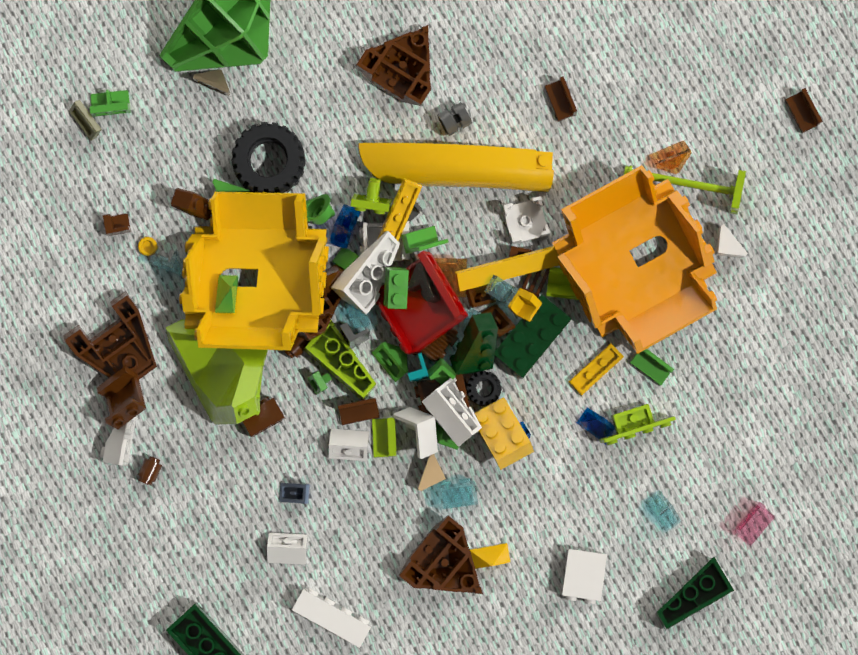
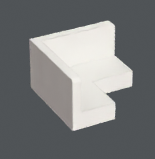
[393,407,438,459]

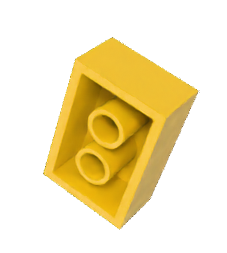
[474,397,534,470]

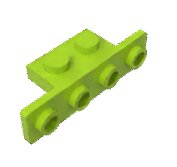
[599,404,676,446]

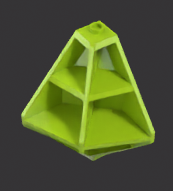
[165,319,268,425]

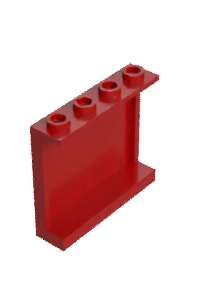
[375,251,468,355]

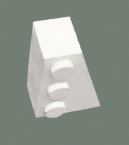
[422,378,482,447]

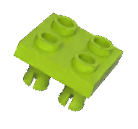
[351,178,392,214]

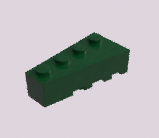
[656,557,734,631]

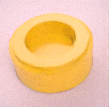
[138,237,158,256]

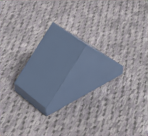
[279,483,310,504]

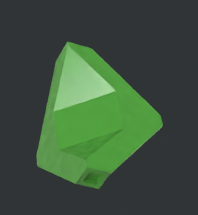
[159,0,271,72]

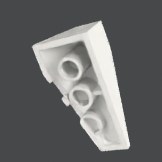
[331,231,400,315]

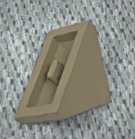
[193,69,230,96]

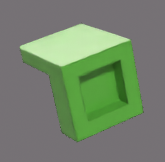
[428,358,456,385]

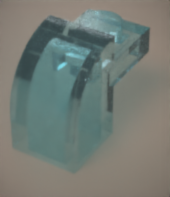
[484,275,519,309]

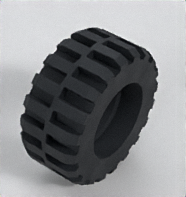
[231,122,306,193]

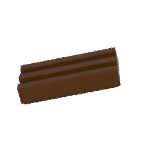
[522,268,550,298]

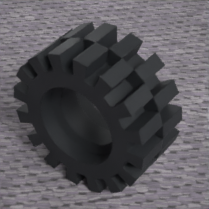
[467,371,502,406]

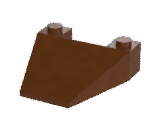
[63,291,157,379]

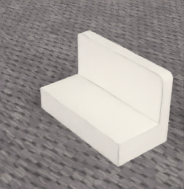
[329,429,369,461]
[267,533,307,565]

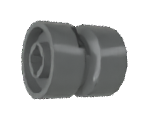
[437,102,472,136]

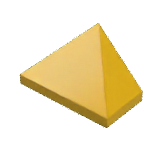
[470,543,510,569]

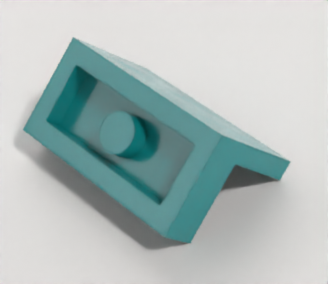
[408,353,428,383]

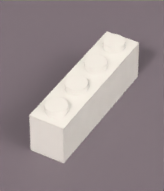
[292,588,371,648]

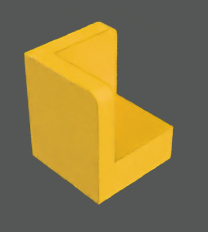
[508,288,542,322]

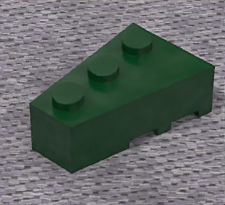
[450,312,498,375]

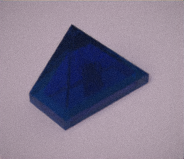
[576,407,616,445]

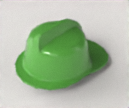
[306,194,335,225]

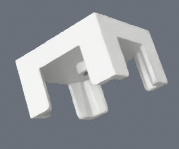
[503,196,550,245]

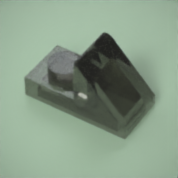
[408,263,441,303]

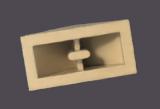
[418,454,446,491]

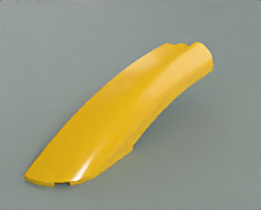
[358,143,554,192]

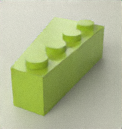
[305,320,376,400]

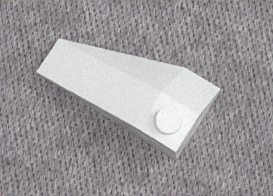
[100,416,137,466]

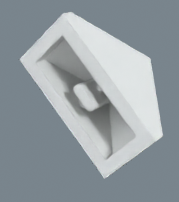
[716,224,748,258]

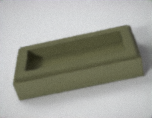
[69,99,102,141]

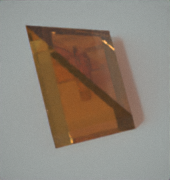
[649,141,692,174]

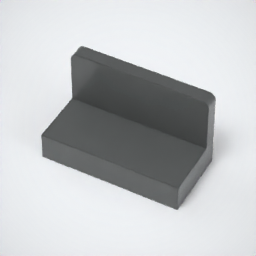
[340,322,370,349]

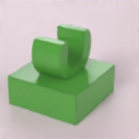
[307,371,332,395]

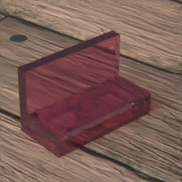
[733,502,775,546]

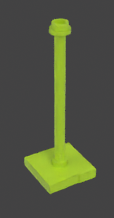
[624,165,746,215]

